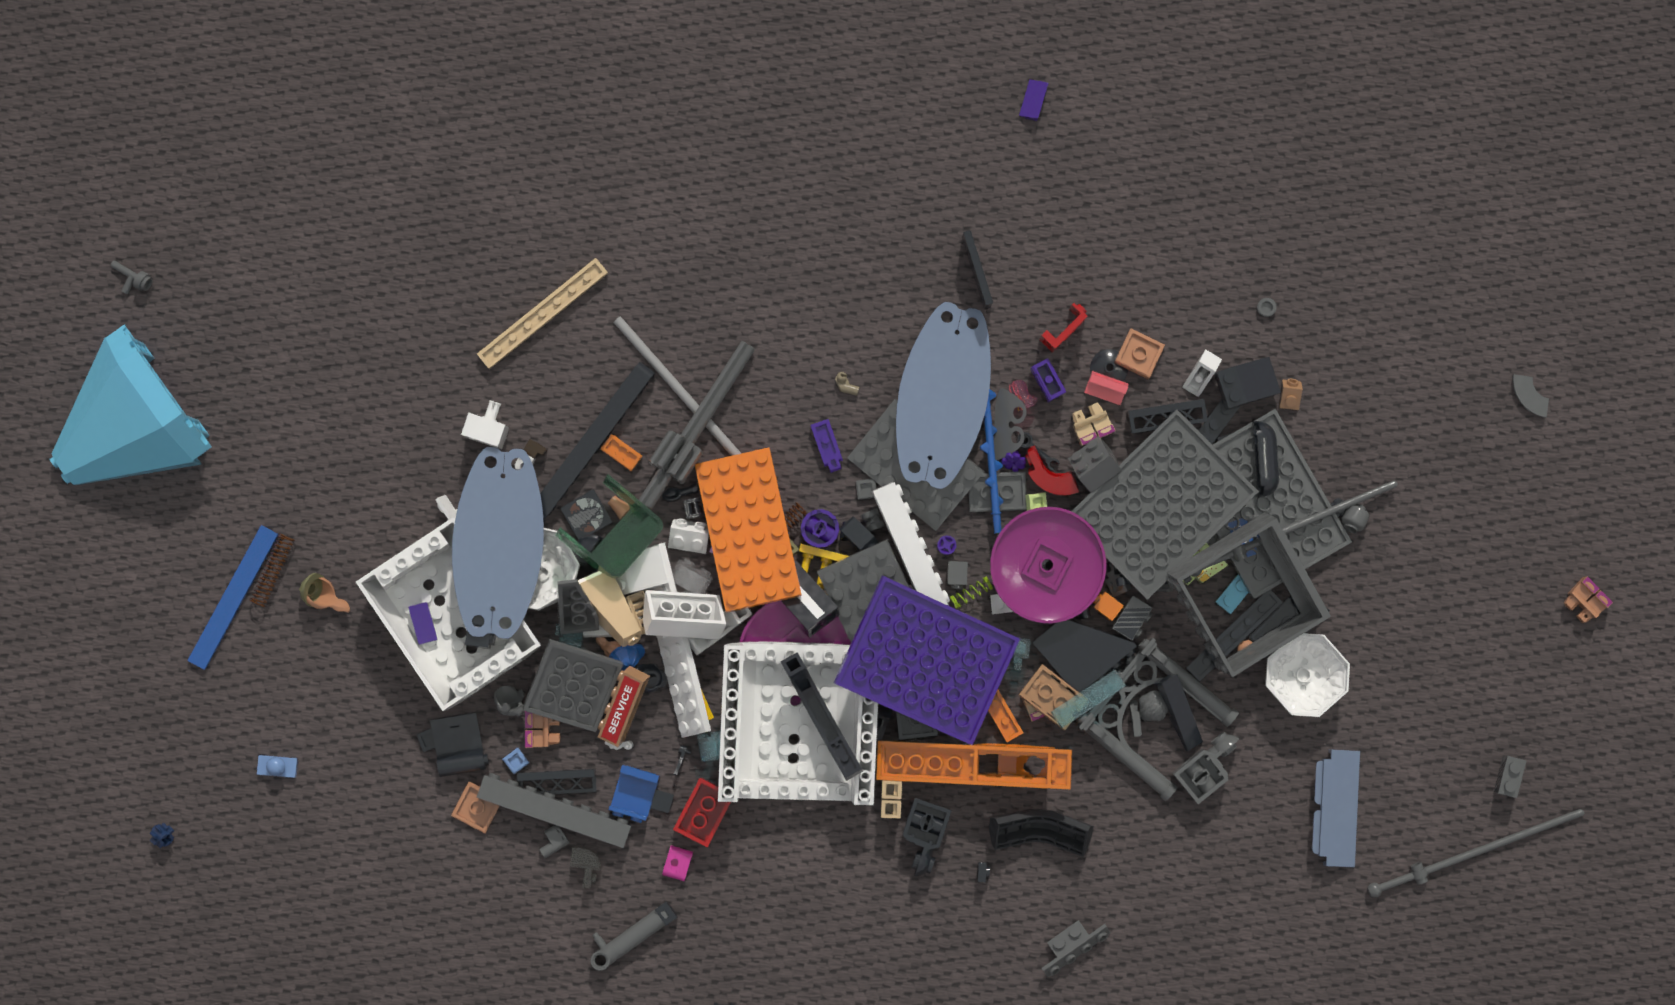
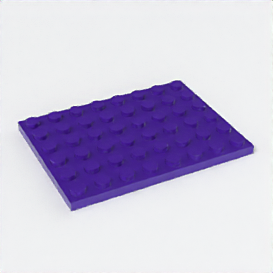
[834,576,1020,745]

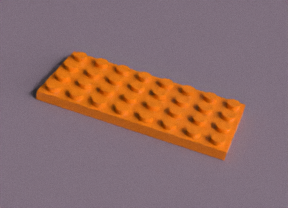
[695,447,802,613]

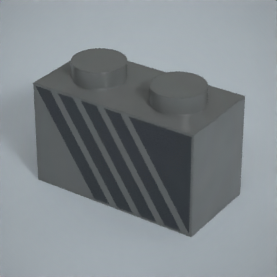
[1111,596,1153,641]
[1494,755,1526,798]

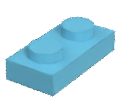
[1215,575,1248,614]

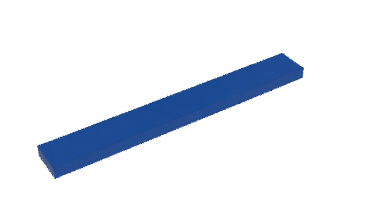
[187,525,279,670]

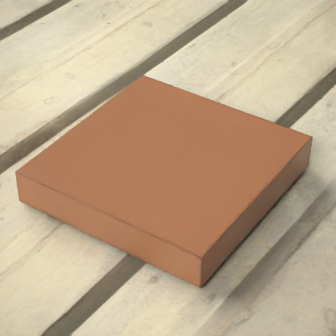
[1114,329,1165,379]
[451,781,500,833]

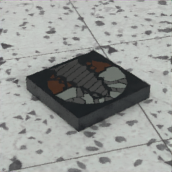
[560,489,613,540]

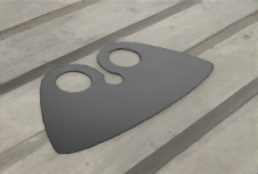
[994,388,1026,460]

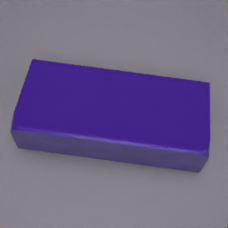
[1019,80,1048,121]

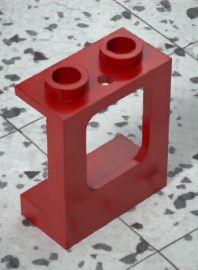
[1039,303,1088,353]

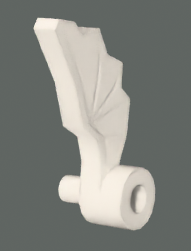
[605,740,633,750]

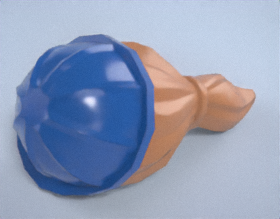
[596,637,645,671]

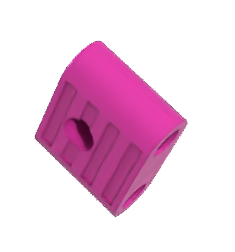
[662,845,693,881]

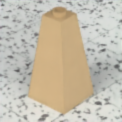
[578,567,641,647]

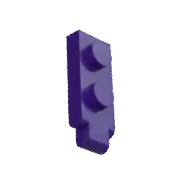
[810,419,843,473]

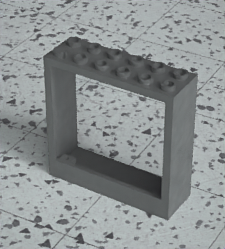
[1167,512,1331,677]

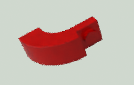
[1026,445,1079,495]

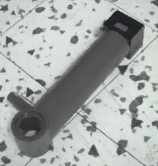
[591,901,678,971]

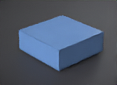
[502,748,530,774]

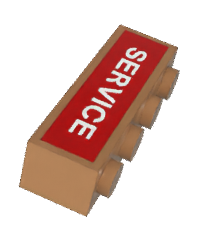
[598,666,650,747]

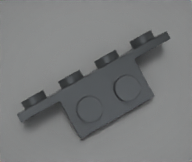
[1042,920,1111,977]

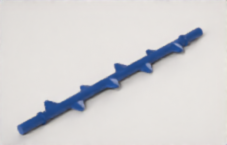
[980,389,1003,534]

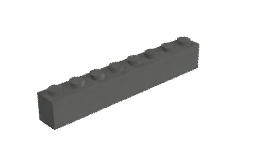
[476,773,631,848]

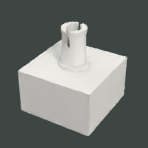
[461,400,509,449]

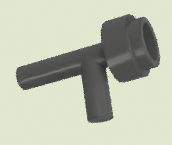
[111,260,153,294]

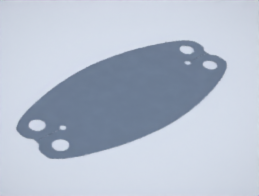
[896,302,991,489]
[452,447,544,639]

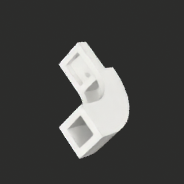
[688,608,752,656]

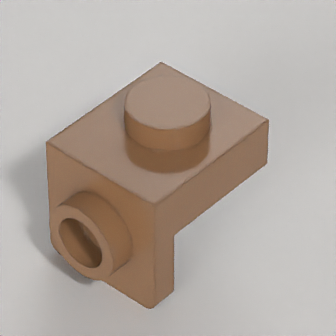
[1279,378,1303,410]

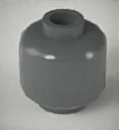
[1341,504,1369,534]

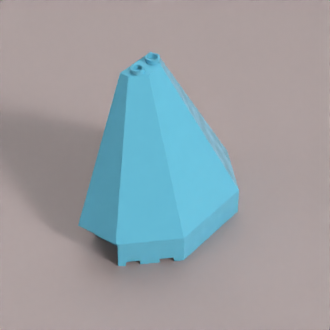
[50,324,212,485]

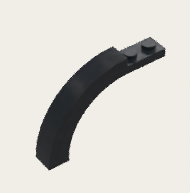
[780,652,863,781]

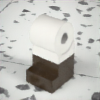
[515,439,548,470]

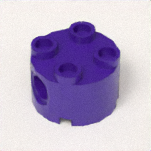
[801,509,839,548]

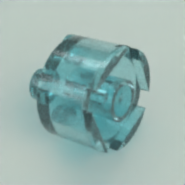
[697,730,721,761]

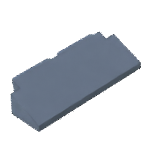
[1312,749,1360,867]

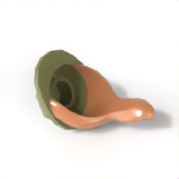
[299,573,350,613]

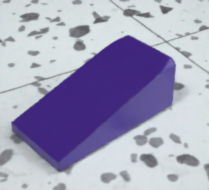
[408,602,438,645]

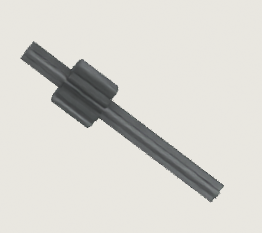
[638,341,755,510]

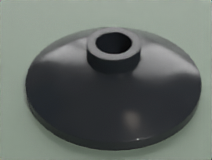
[1090,349,1128,381]

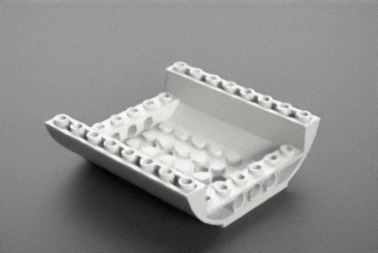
[718,641,878,805]

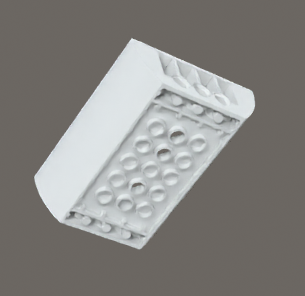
[356,517,541,711]

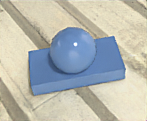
[257,755,298,778]

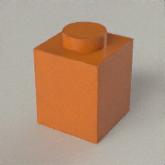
[1092,592,1124,621]

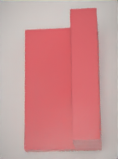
[1084,371,1128,405]

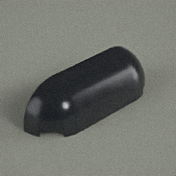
[1252,421,1280,498]

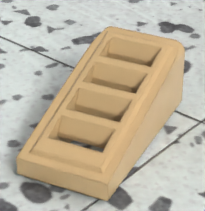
[626,590,645,635]

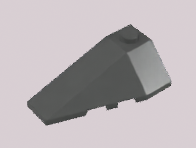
[557,579,599,634]

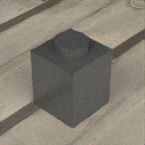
[947,561,968,589]

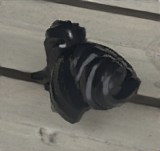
[620,664,667,692]

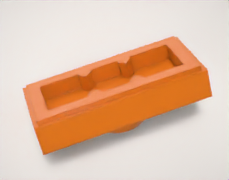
[601,434,643,472]

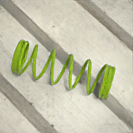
[950,576,993,609]

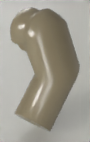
[835,372,859,396]

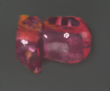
[1009,380,1038,411]

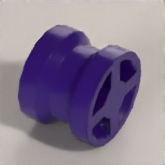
[937,535,957,555]

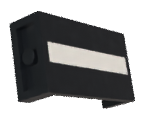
[781,560,839,638]

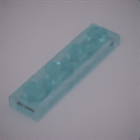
[1051,670,1126,728]

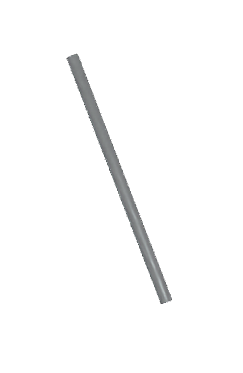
[613,316,742,456]

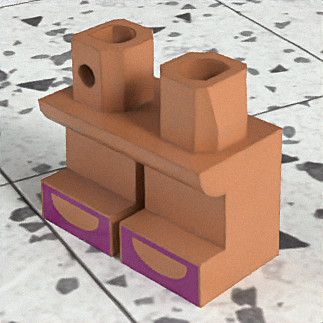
[1563,576,1613,623]
[525,711,560,748]

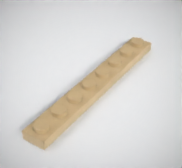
[477,258,608,369]

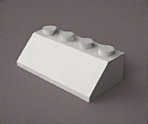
[643,590,726,639]

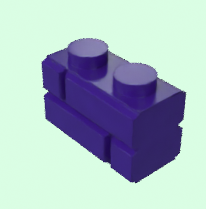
[1030,358,1066,403]

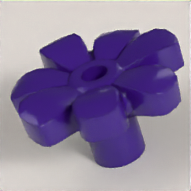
[1002,451,1026,472]

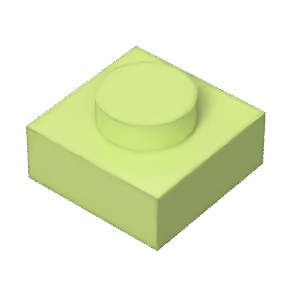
[1025,492,1047,511]

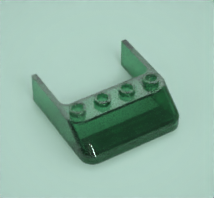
[555,474,663,578]

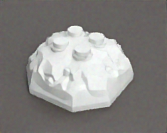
[528,528,580,611]
[1265,633,1350,717]

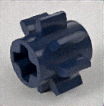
[149,823,174,848]

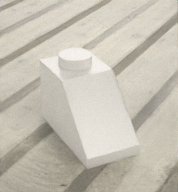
[1182,349,1222,397]

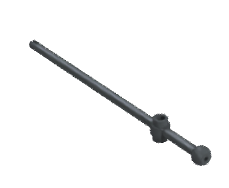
[1191,481,1398,577]
[1367,809,1585,898]

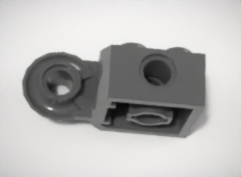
[1172,732,1239,804]

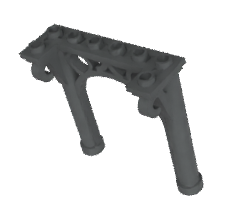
[1076,638,1239,802]

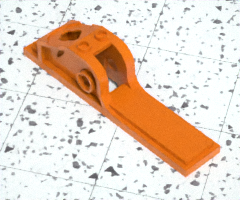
[876,740,1072,789]

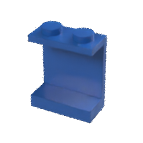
[609,765,660,823]

